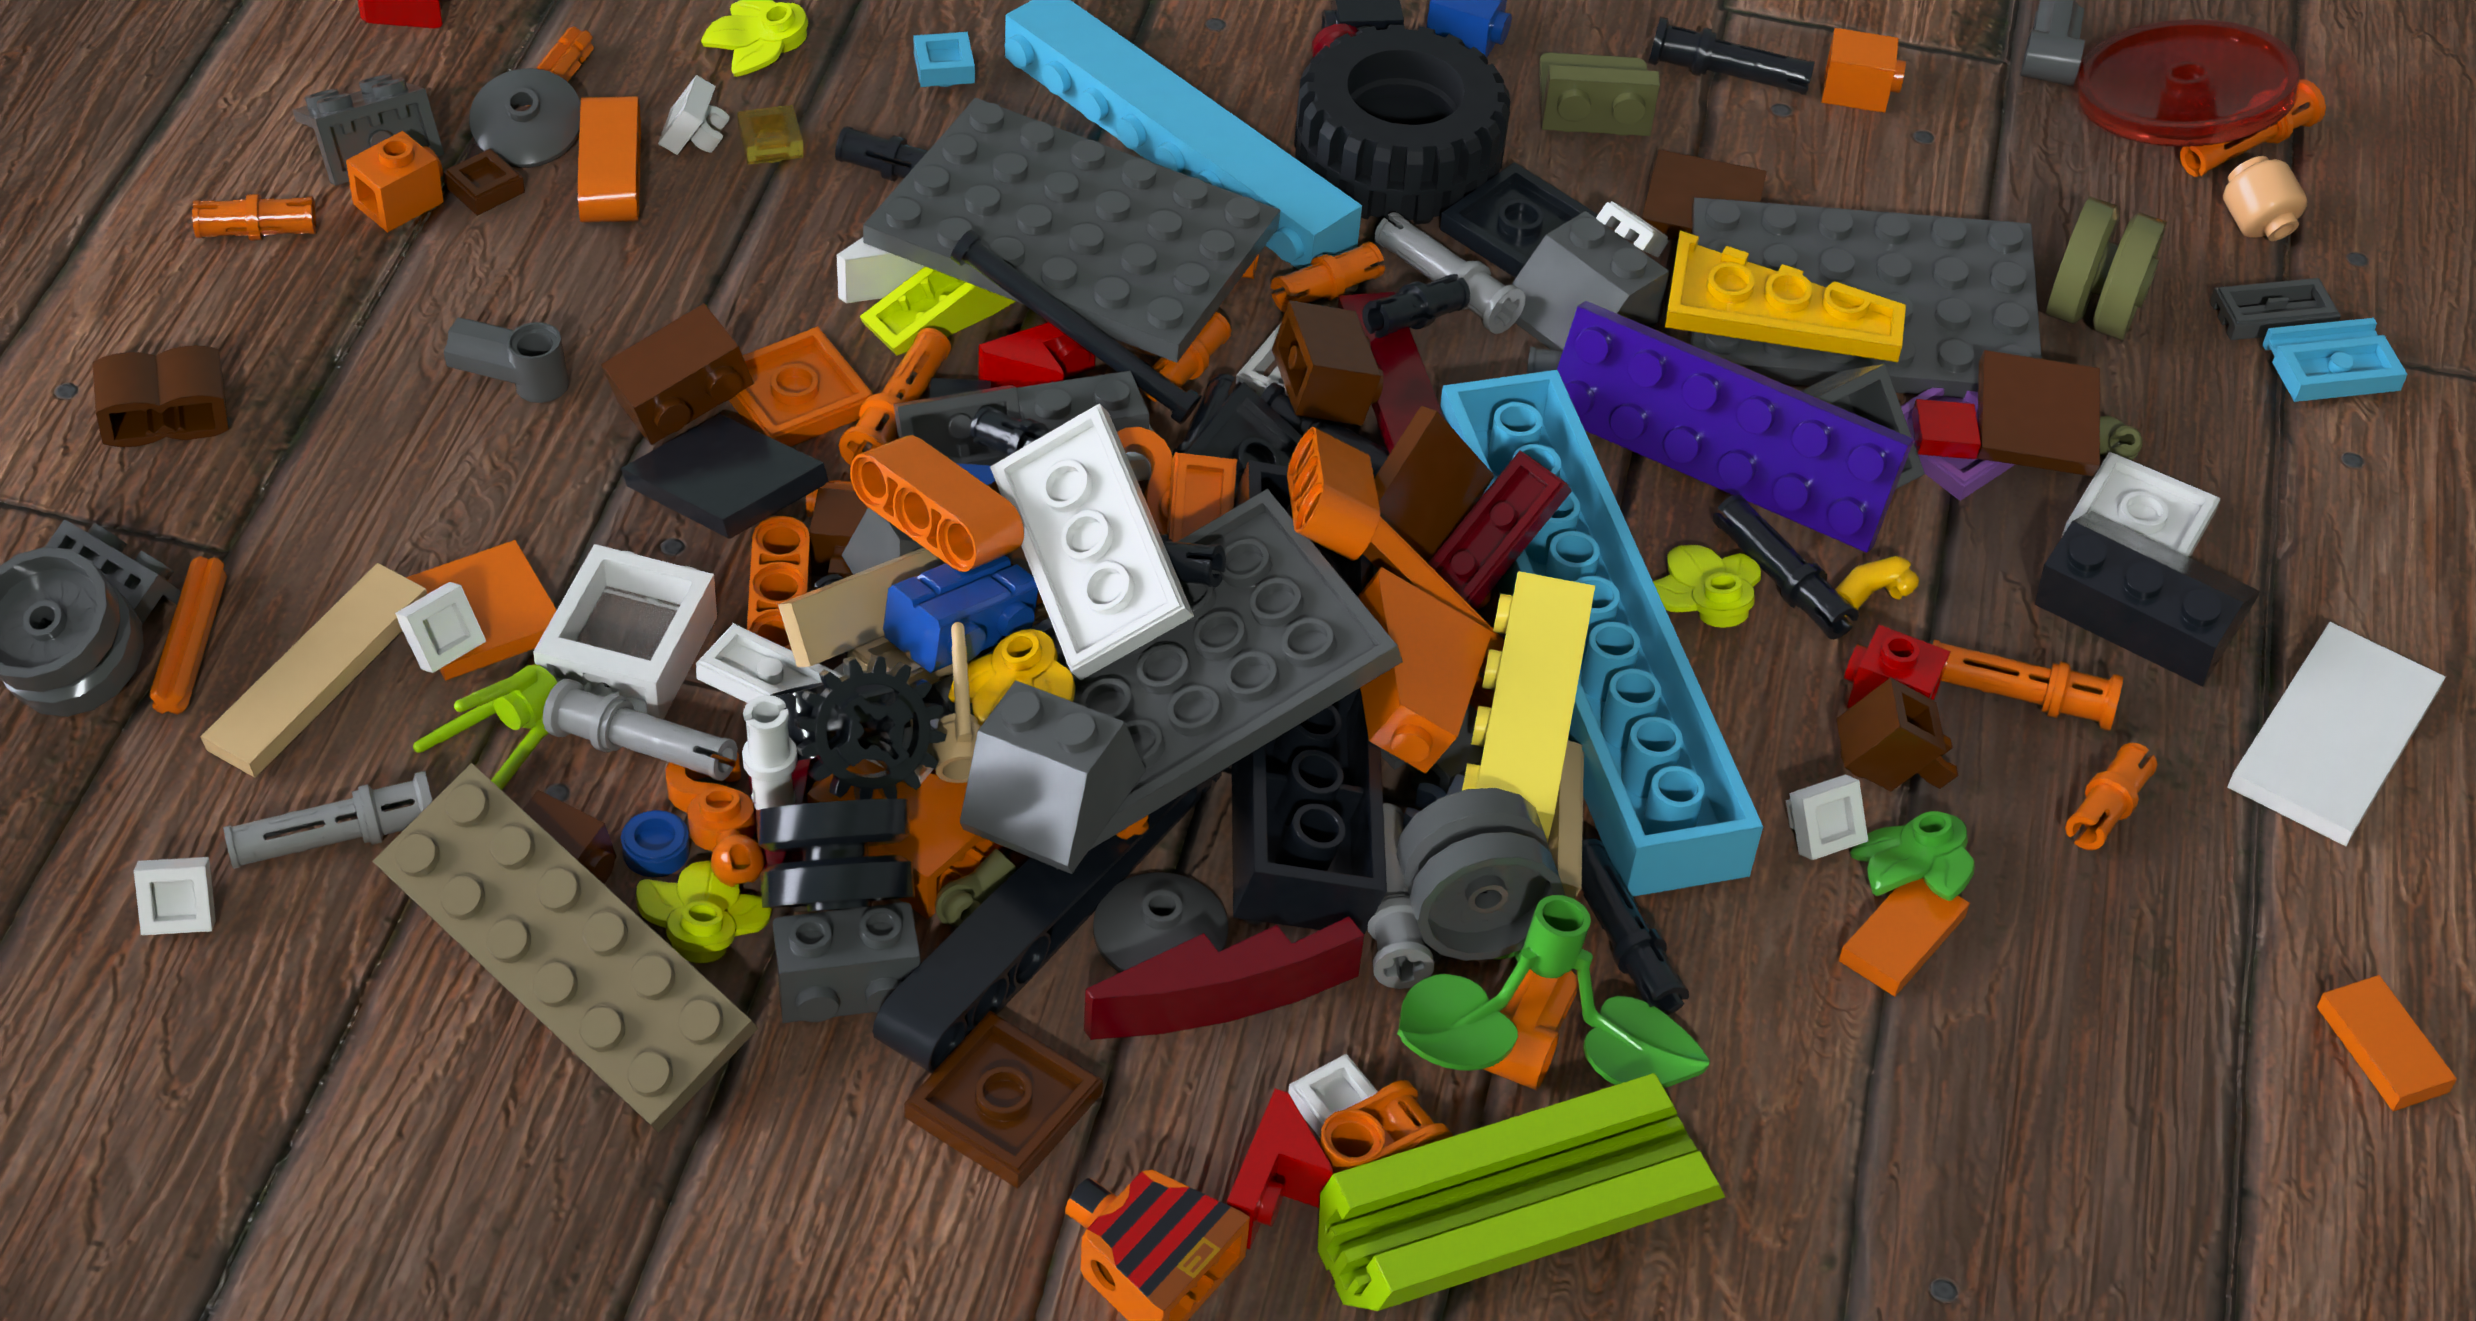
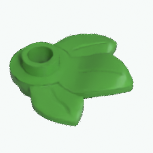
[1850,811,1975,901]

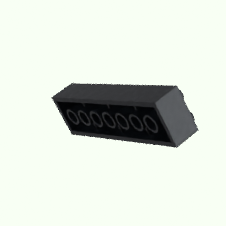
[1232,460,1387,934]

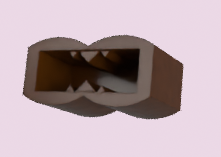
[92,345,229,447]

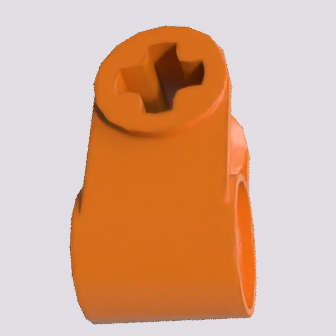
[1319,1080,1453,1174]

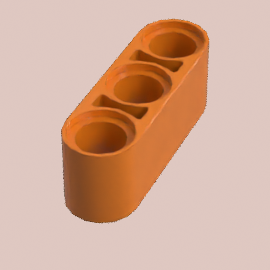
[578,96,641,222]
[1287,427,1380,561]
[850,435,1024,572]
[747,516,812,651]

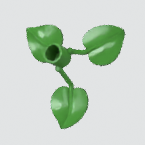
[1397,895,1710,1088]

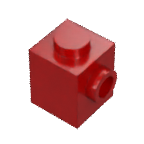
[1844,625,1951,709]

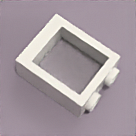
[533,544,717,720]

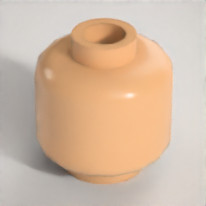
[2223,156,2308,241]

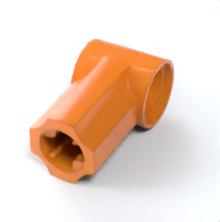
[1483,969,1579,1091]

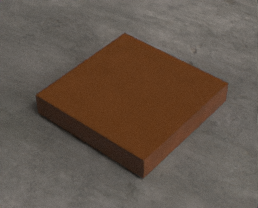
[1641,149,1767,241]
[1977,350,2100,477]
[1374,405,1495,563]
[904,1011,1103,1189]

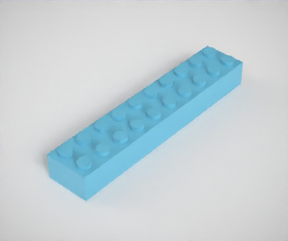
[1440,370,1763,897]

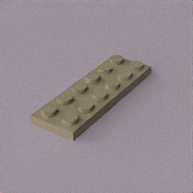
[372,763,759,1133]

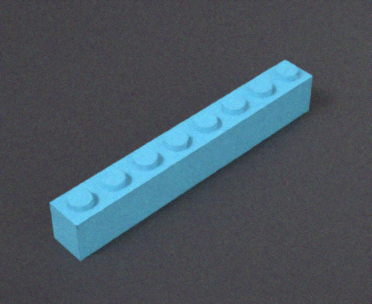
[1005,0,1362,270]

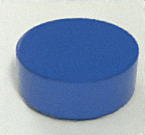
[621,810,690,877]

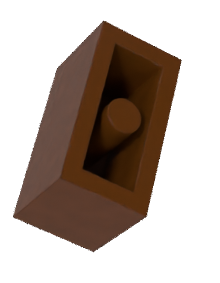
[1272,300,1383,426]
[601,303,754,445]

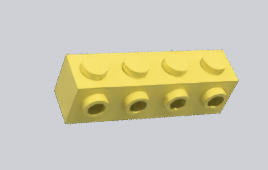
[1462,571,1595,843]

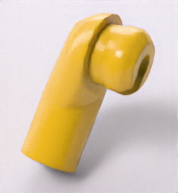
[1835,556,1919,617]

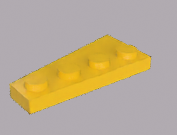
[1665,231,1906,362]

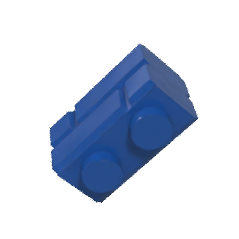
[883,556,1038,673]

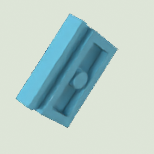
[2262,318,2408,402]

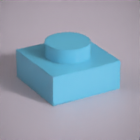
[913,32,975,87]

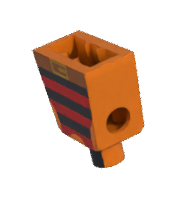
[1065,1169,1250,1321]

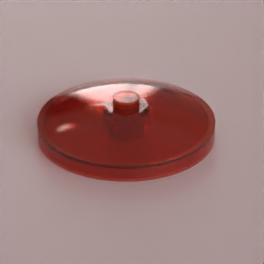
[2078,19,2300,147]

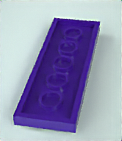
[1557,301,1914,553]

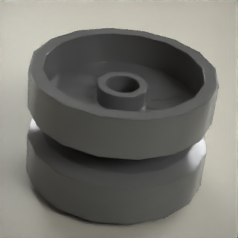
[0,547,144,717]
[1396,788,1565,961]

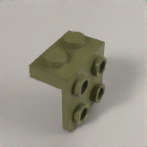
[1539,52,1660,136]

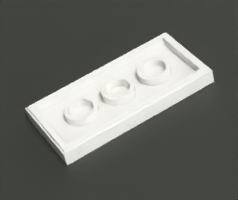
[990,403,1194,680]
[2227,622,2446,846]

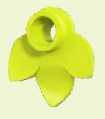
[701,0,808,77]
[1653,545,1761,628]
[636,860,772,963]

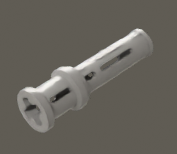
[1375,212,1525,334]
[543,679,738,780]
[223,771,432,869]
[1368,803,1434,989]

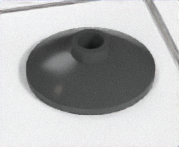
[469,68,581,168]
[1093,872,1228,973]

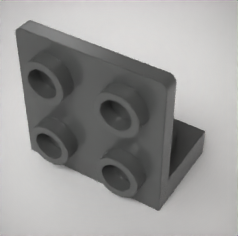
[293,74,444,186]

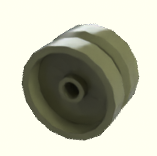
[2046,196,2167,341]

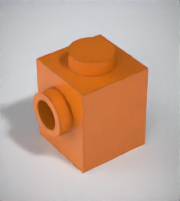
[1821,28,1906,113]
[346,131,444,233]

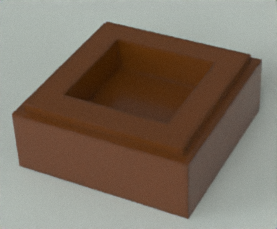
[443,148,525,216]

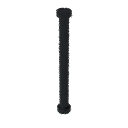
[950,230,1201,425]

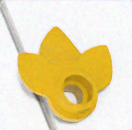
[948,629,1075,726]

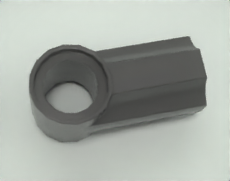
[2020,0,2085,87]
[444,317,569,403]

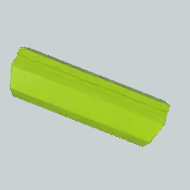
[1317,1073,1725,1311]

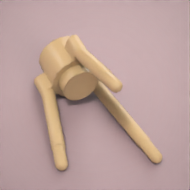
[907,622,981,783]

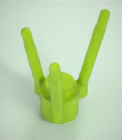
[413,664,557,790]

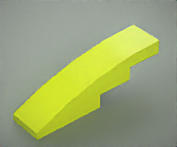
[860,267,1016,356]

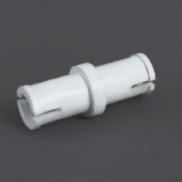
[742,695,798,810]

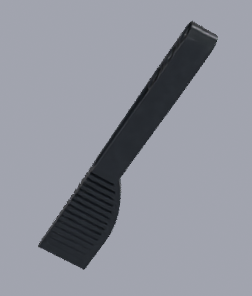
[872,765,1232,1073]

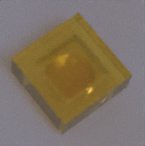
[737,105,803,165]

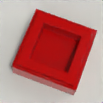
[1911,399,1981,459]

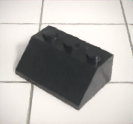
[2034,511,2260,687]

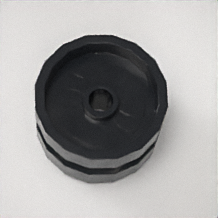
[756,799,915,912]

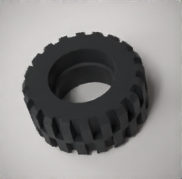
[1294,25,1511,225]

